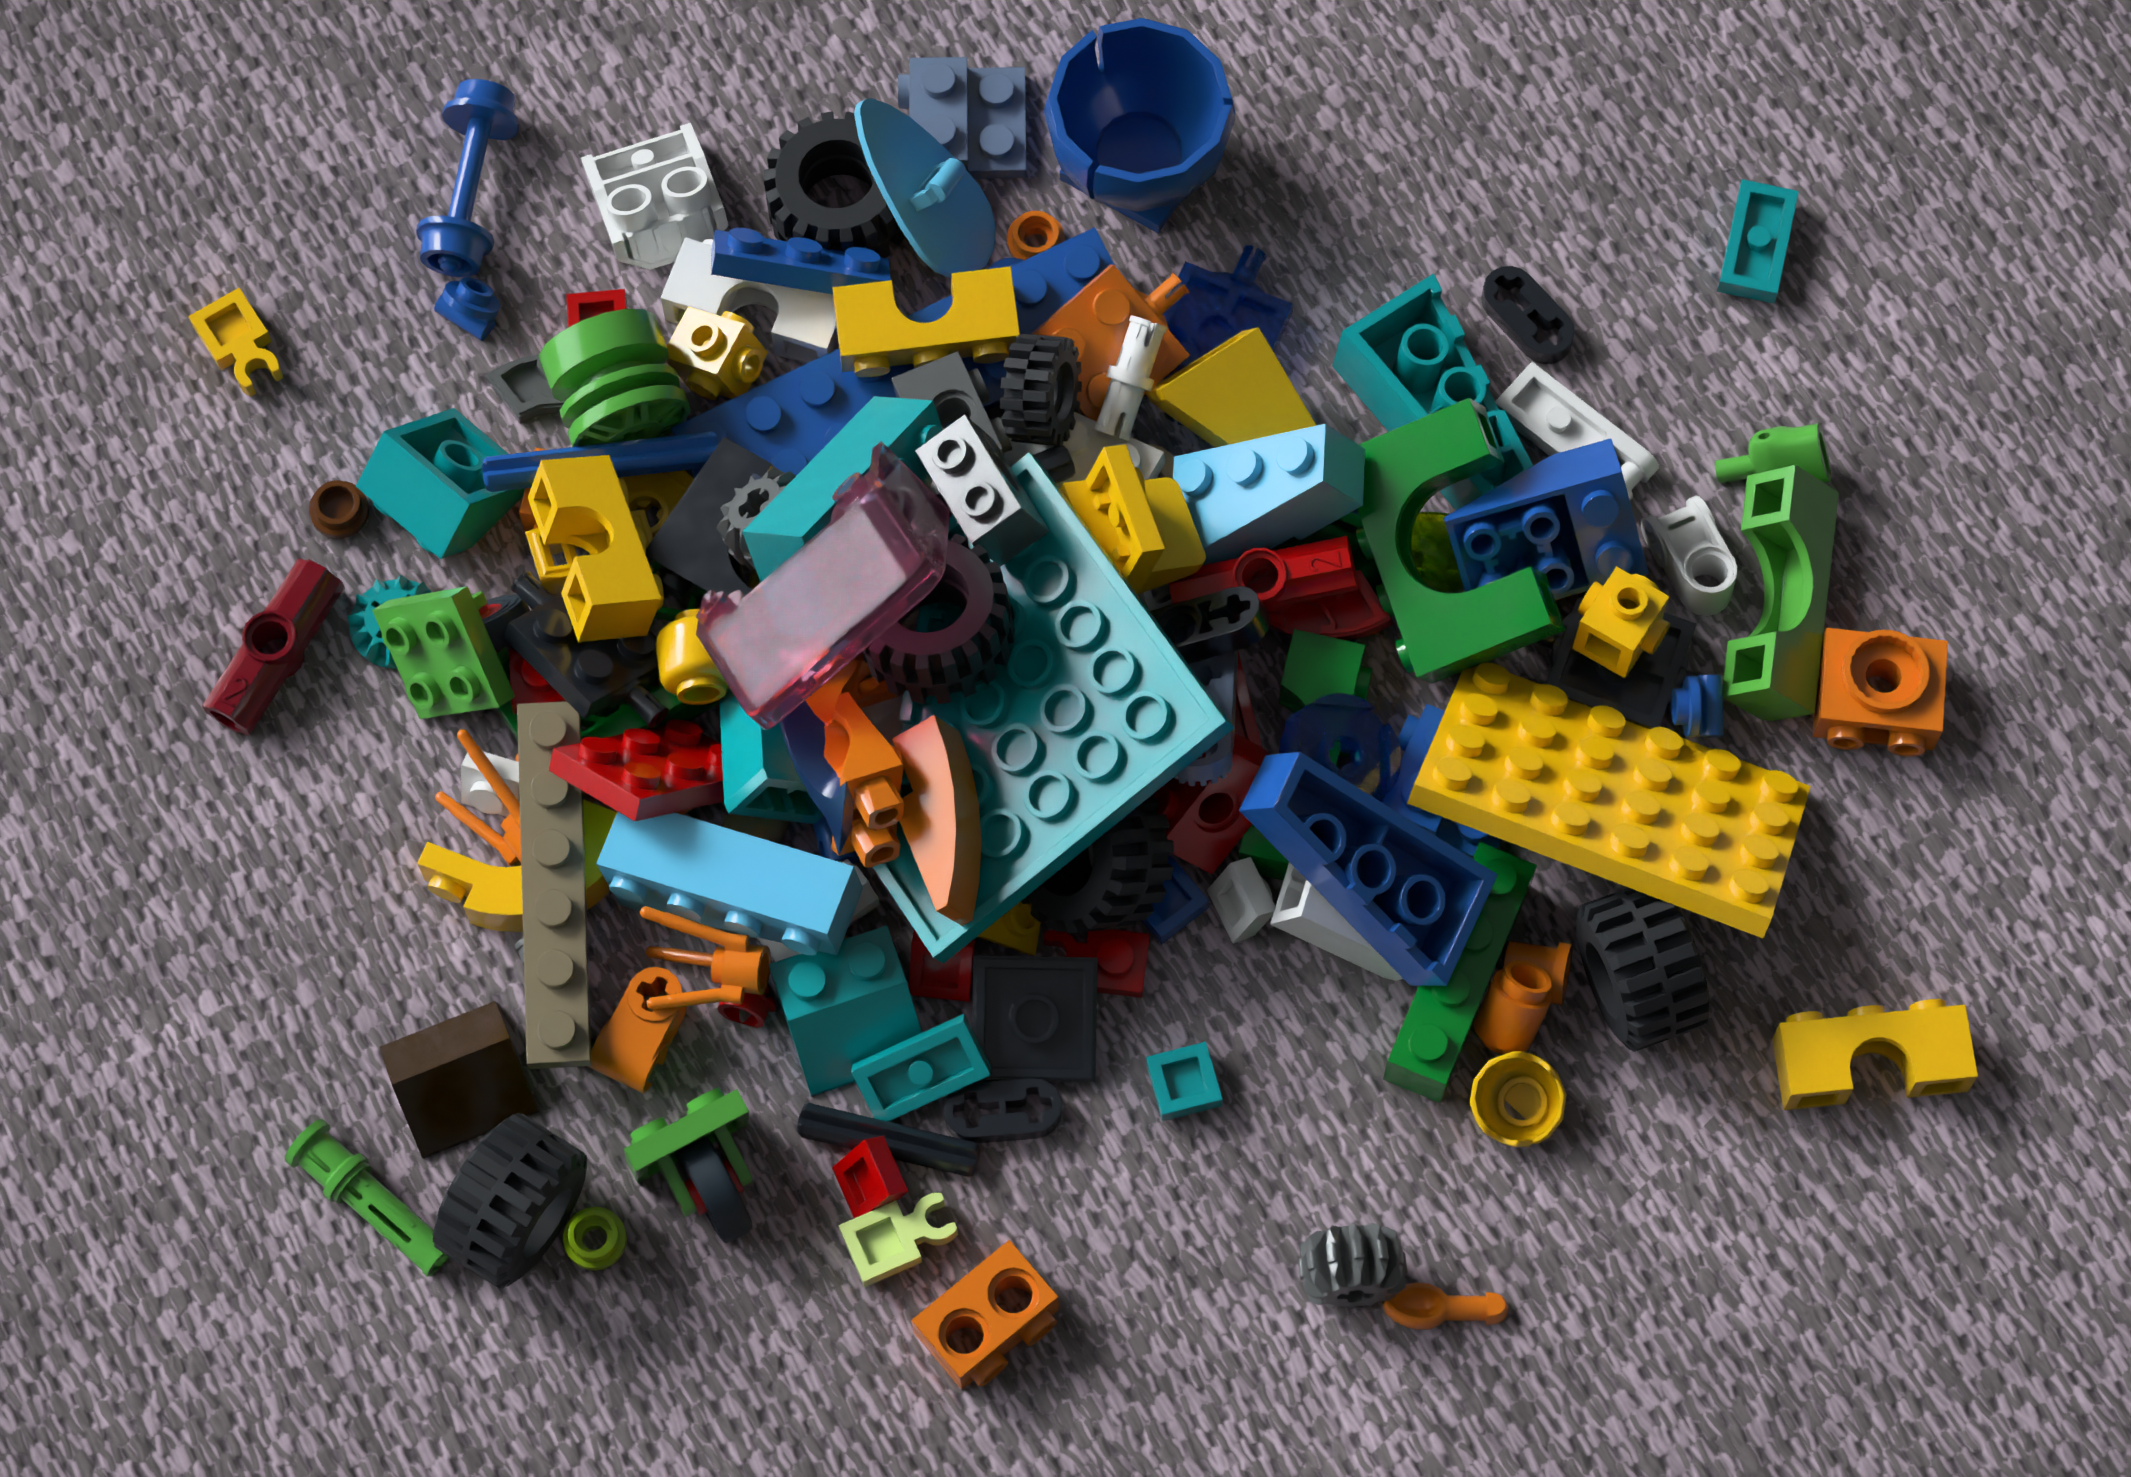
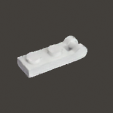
[1495,362,1659,500]

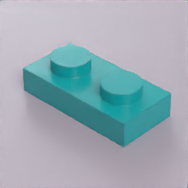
[1717,179,1799,304]
[851,1014,991,1121]

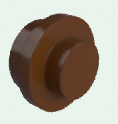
[309,480,369,539]

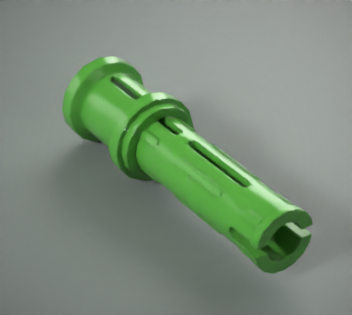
[285,1119,449,1277]

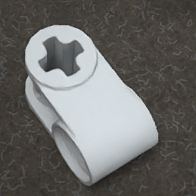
[1641,496,1737,616]

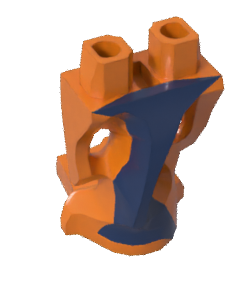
[773,637,905,868]

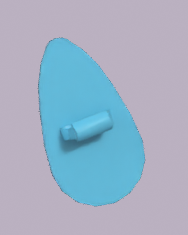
[854,98,996,278]

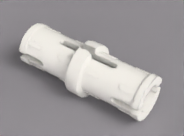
[1093,315,1167,441]

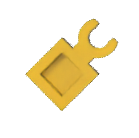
[188,288,283,397]

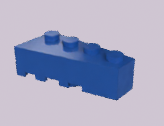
[1239,752,1498,986]

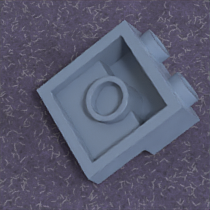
[898,57,1026,179]

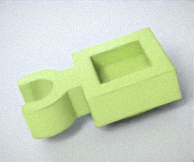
[838,1193,958,1288]

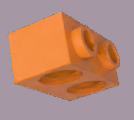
[911,1240,1059,1390]

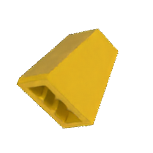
[1145,327,1317,448]

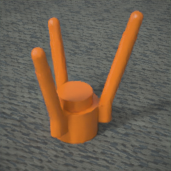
[435,729,521,866]
[640,906,771,1010]

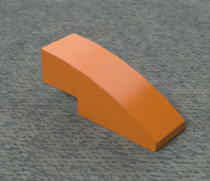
[892,715,982,926]

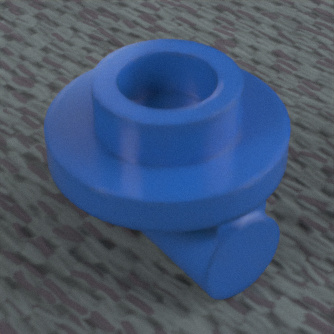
[434,277,500,341]
[1671,675,1724,738]

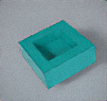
[1146,1041,1223,1121]

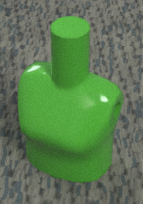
[1715,423,1831,483]

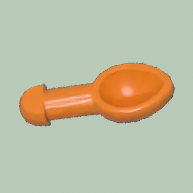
[1383,1282,1509,1330]

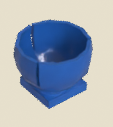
[1044,18,1236,234]

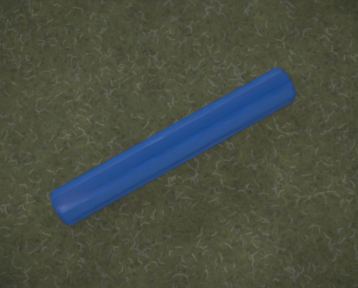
[482,431,719,492]

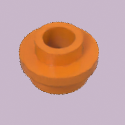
[1007,211,1065,260]

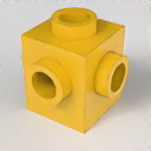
[666,306,769,400]
[1572,566,1670,678]

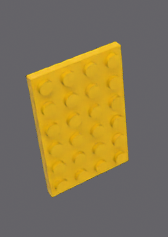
[1407,662,1811,938]

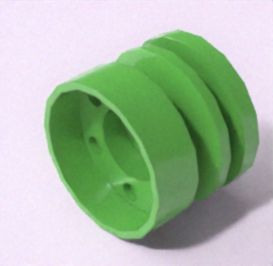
[538,309,690,447]

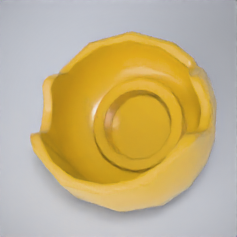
[1470,1051,1567,1147]

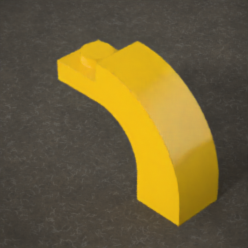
[417,799,617,932]

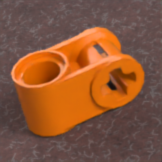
[588,967,687,1094]

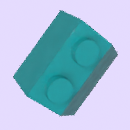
[356,408,525,559]
[769,925,922,1097]

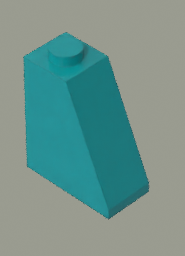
[719,663,824,824]

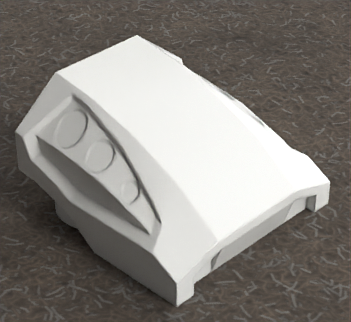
[581,123,729,270]

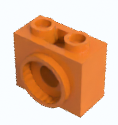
[1812,628,1948,756]

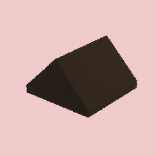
[380,1001,539,1159]

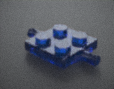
[1163,245,1293,426]

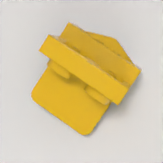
[1060,444,1206,595]

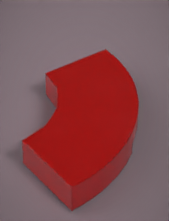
[1249,569,1393,641]

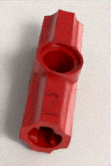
[1169,536,1358,625]

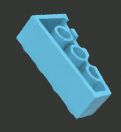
[596,812,863,956]

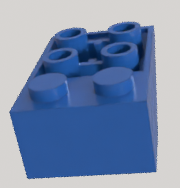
[1444,438,1649,600]

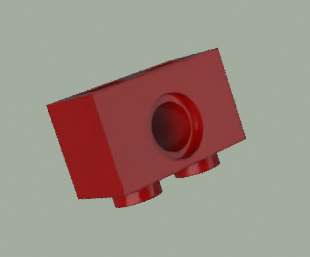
[1153,733,1269,874]

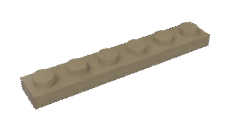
[517,702,592,1069]

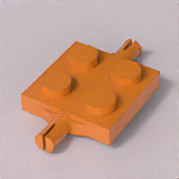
[1031,265,1190,422]

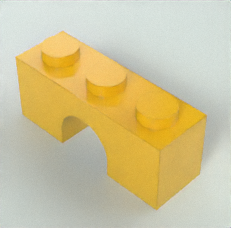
[832,266,1020,377]
[528,455,664,642]
[1772,999,1978,1110]

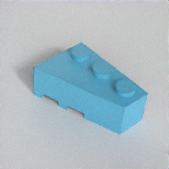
[1173,424,1365,565]

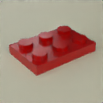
[549,719,724,822]

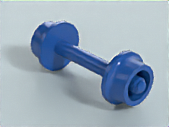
[416,79,520,277]

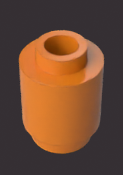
[1474,960,1552,1054]

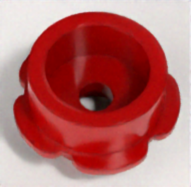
[717,984,777,1028]

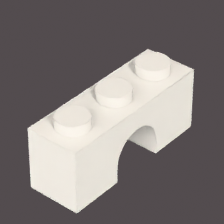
[660,237,839,364]

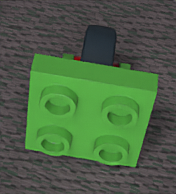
[372,586,530,719]
[624,1087,753,1243]

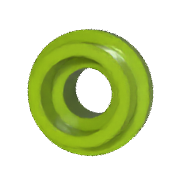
[563,1207,627,1270]

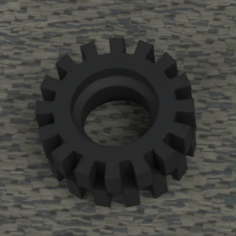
[1000,334,1082,446]

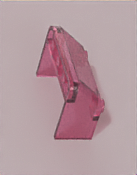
[696,441,950,730]

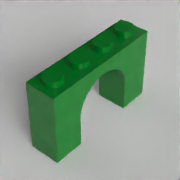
[1356,398,1566,684]

